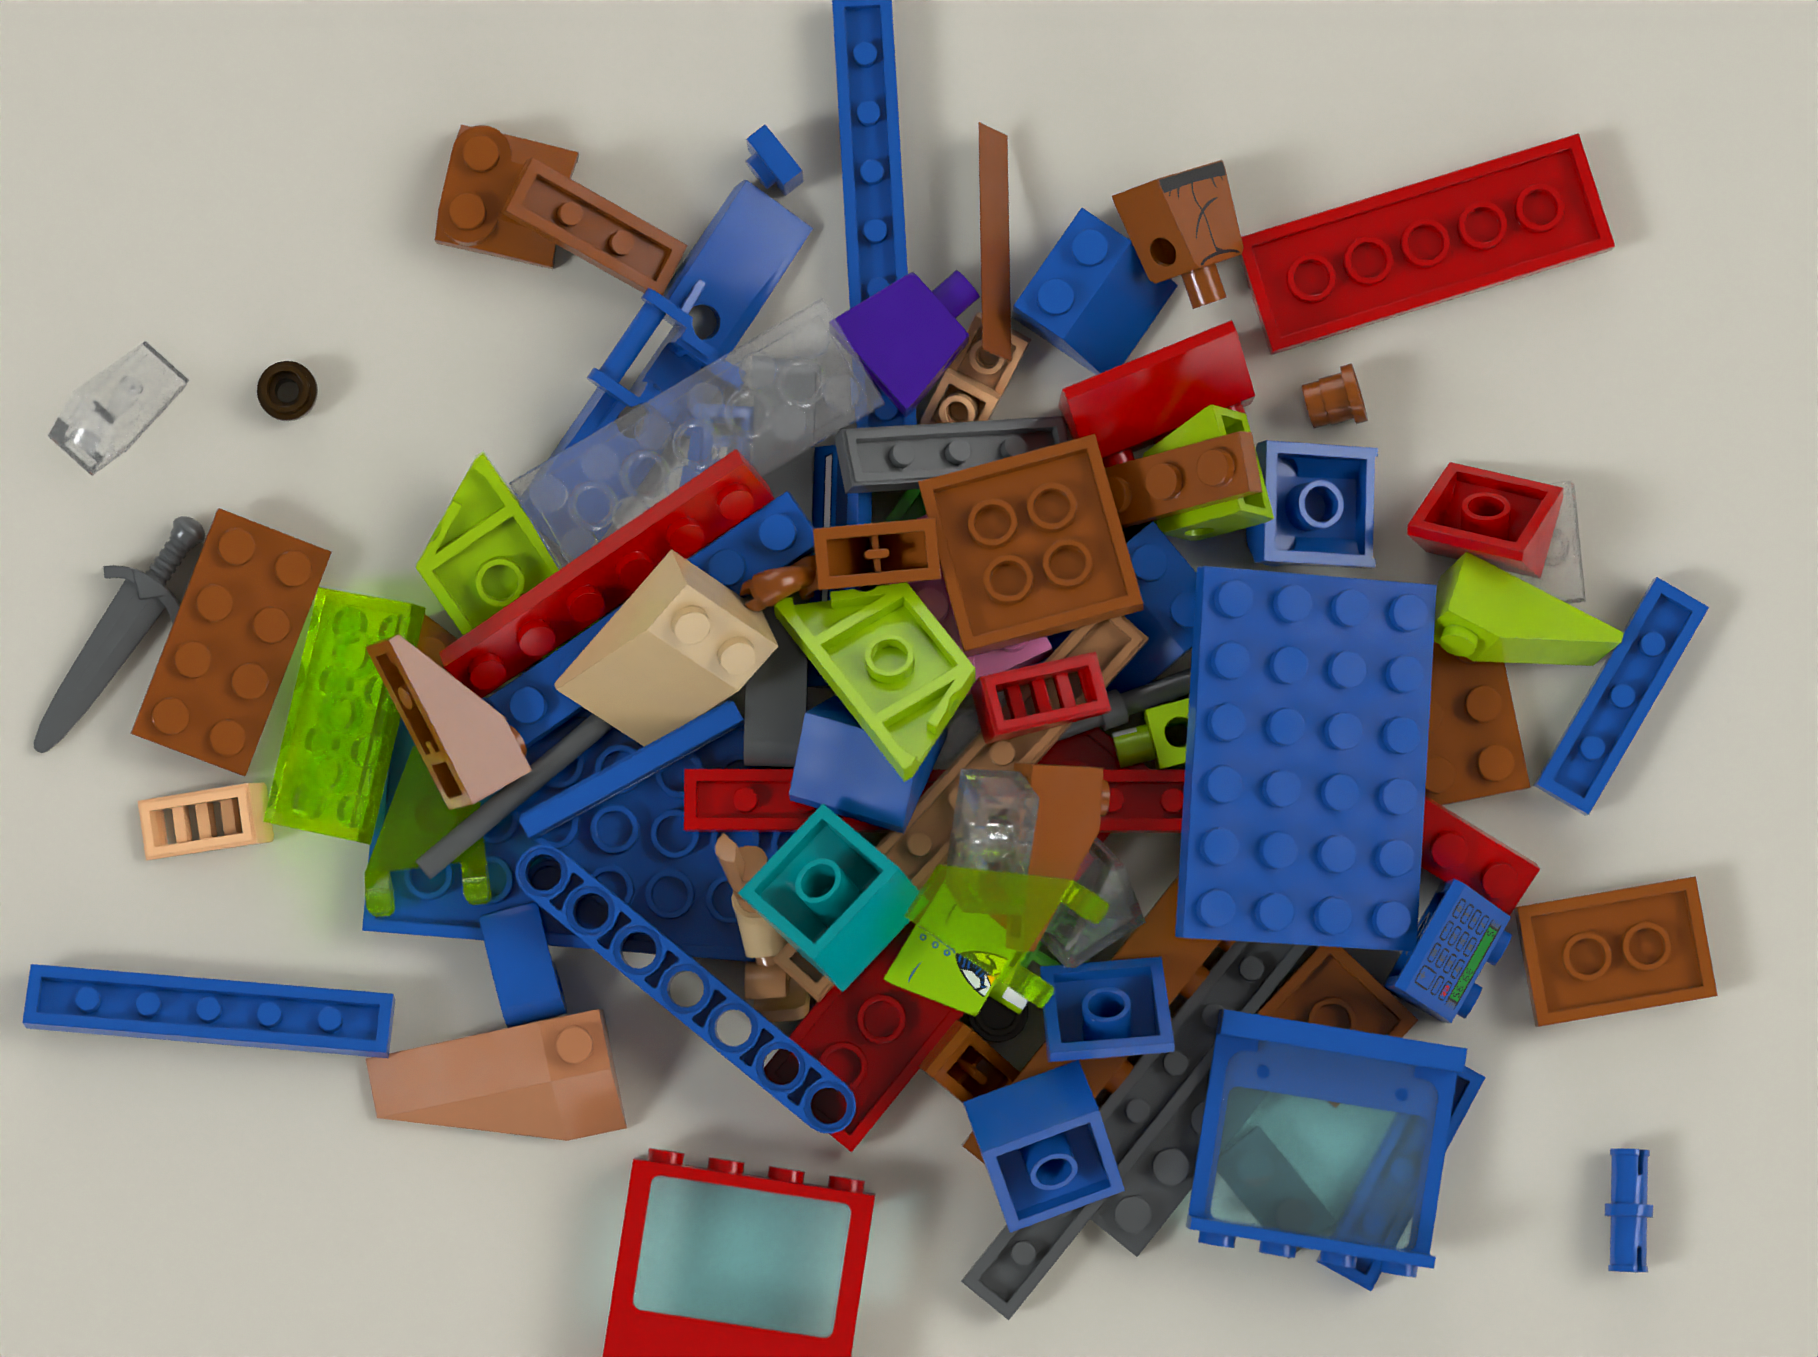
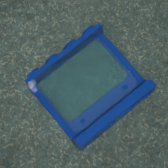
[1186,1009,1467,1278]

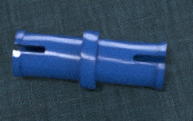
[1604,1148,1653,1273]

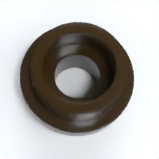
[257,361,318,421]

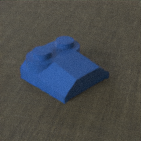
[1246,440,1378,569]

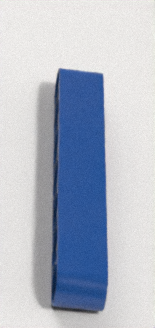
[515,845,857,1134]

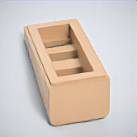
[138,783,274,860]

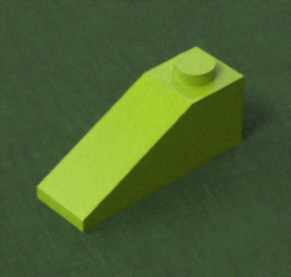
[1434,552,1624,666]

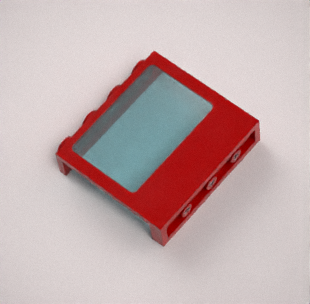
[602,1148,876,1357]

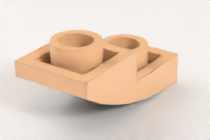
[919,312,1031,424]

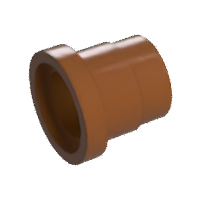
[1302,363,1368,428]

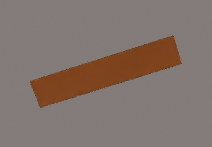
[978,122,1012,361]

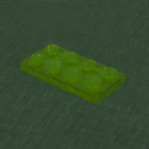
[263,587,426,845]

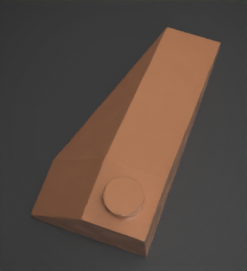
[366,1009,627,1141]

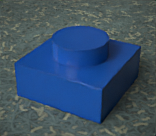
[745,124,804,196]

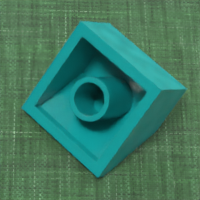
[738,804,928,992]

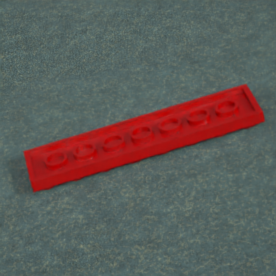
[764,727,1151,1152]

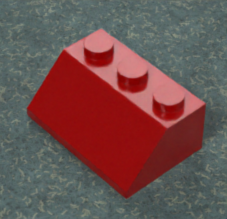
[1058,320,1255,468]

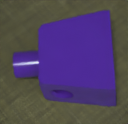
[830,270,980,417]

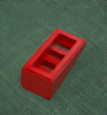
[971,652,1111,744]

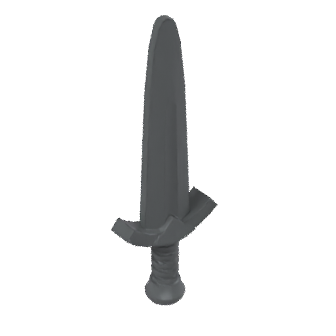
[34,516,205,753]

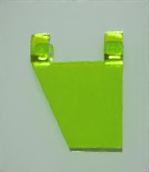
[365,746,492,917]
[904,864,1109,1007]

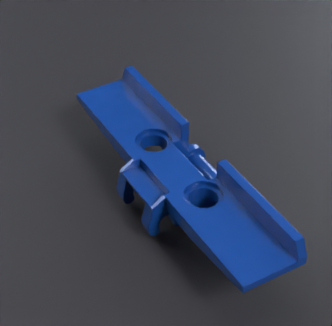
[519,180,813,557]

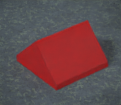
[1407,462,1564,579]

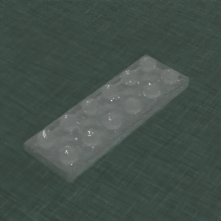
[509,298,885,570]

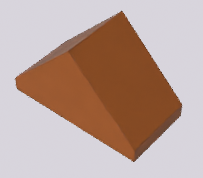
[813,517,941,590]
[918,1020,1020,1105]

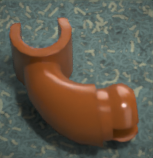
[740,555,818,612]

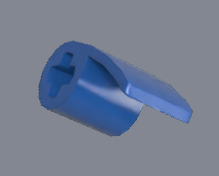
[479,901,567,1028]

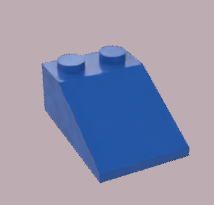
[1033,521,1196,693]

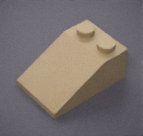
[554,549,778,747]

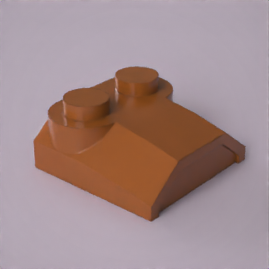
[435,124,579,269]

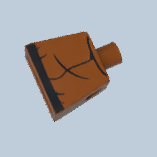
[1112,160,1243,309]

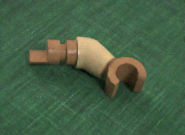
[715,833,810,1022]

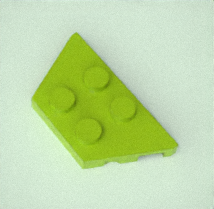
[415,451,601,658]
[774,582,976,782]

